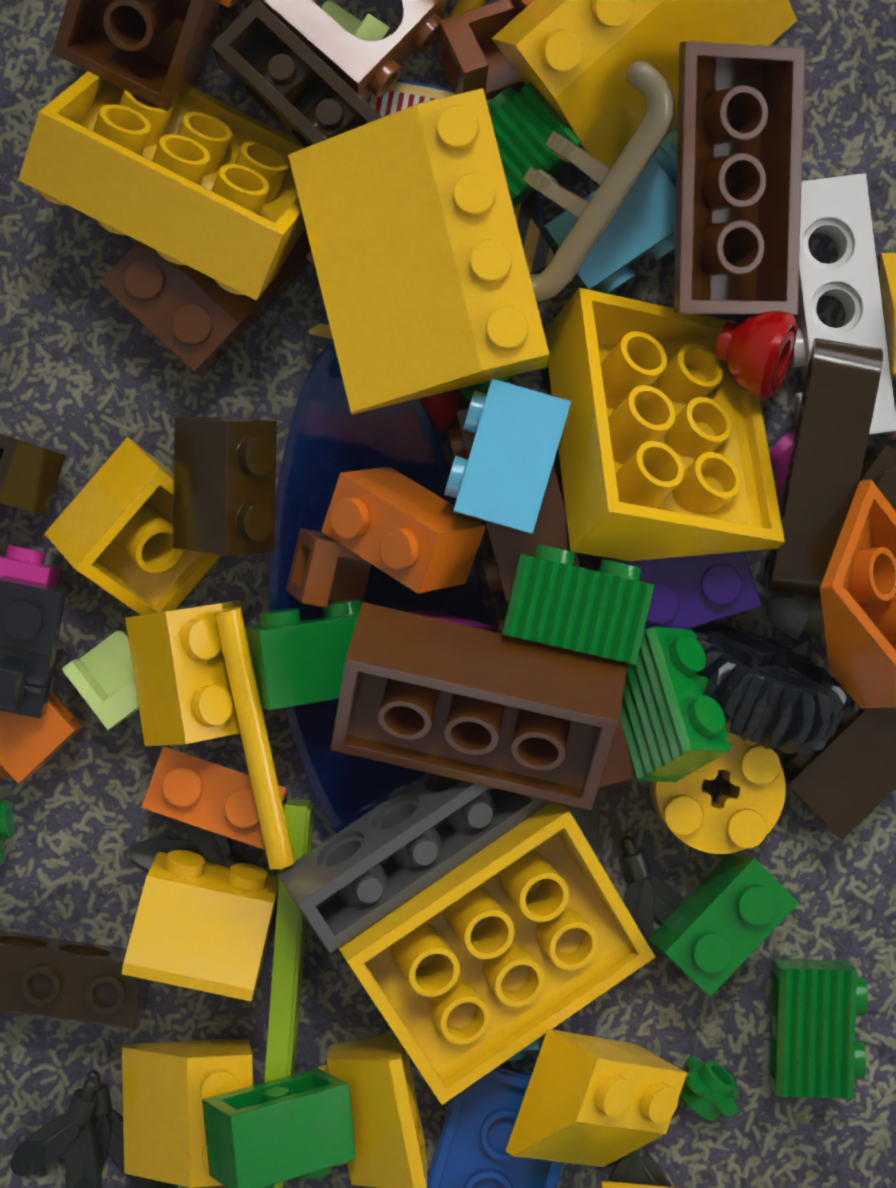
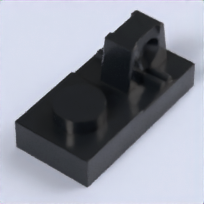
[0,575,67,719]

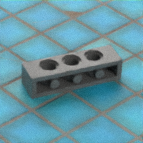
[277,773,549,953]

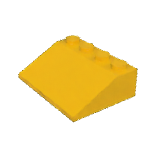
[491,0,798,168]
[18,71,305,301]
[288,88,549,415]
[544,288,785,561]
[338,800,656,1105]

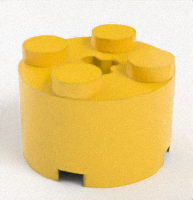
[649,732,786,854]

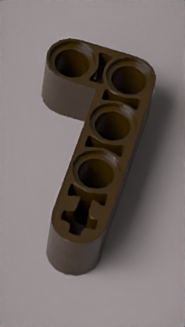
[764,338,883,599]

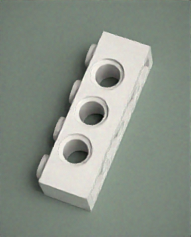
[790,173,896,436]

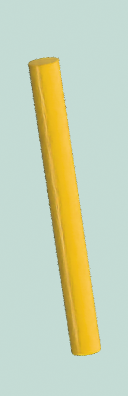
[214,607,295,869]

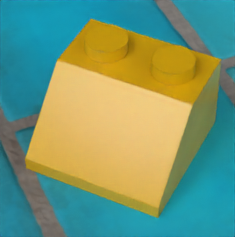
[44,436,222,615]
[125,600,244,746]
[121,850,279,1001]
[505,1029,687,1167]
[318,1033,428,1188]
[122,1039,253,1188]

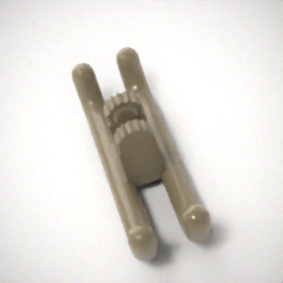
[523,61,675,303]

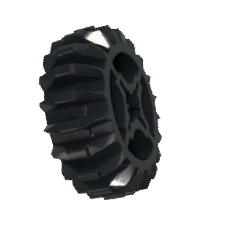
[692,625,847,754]

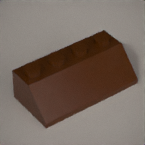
[674,41,805,315]
[330,602,628,811]

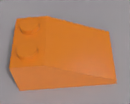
[820,479,896,709]

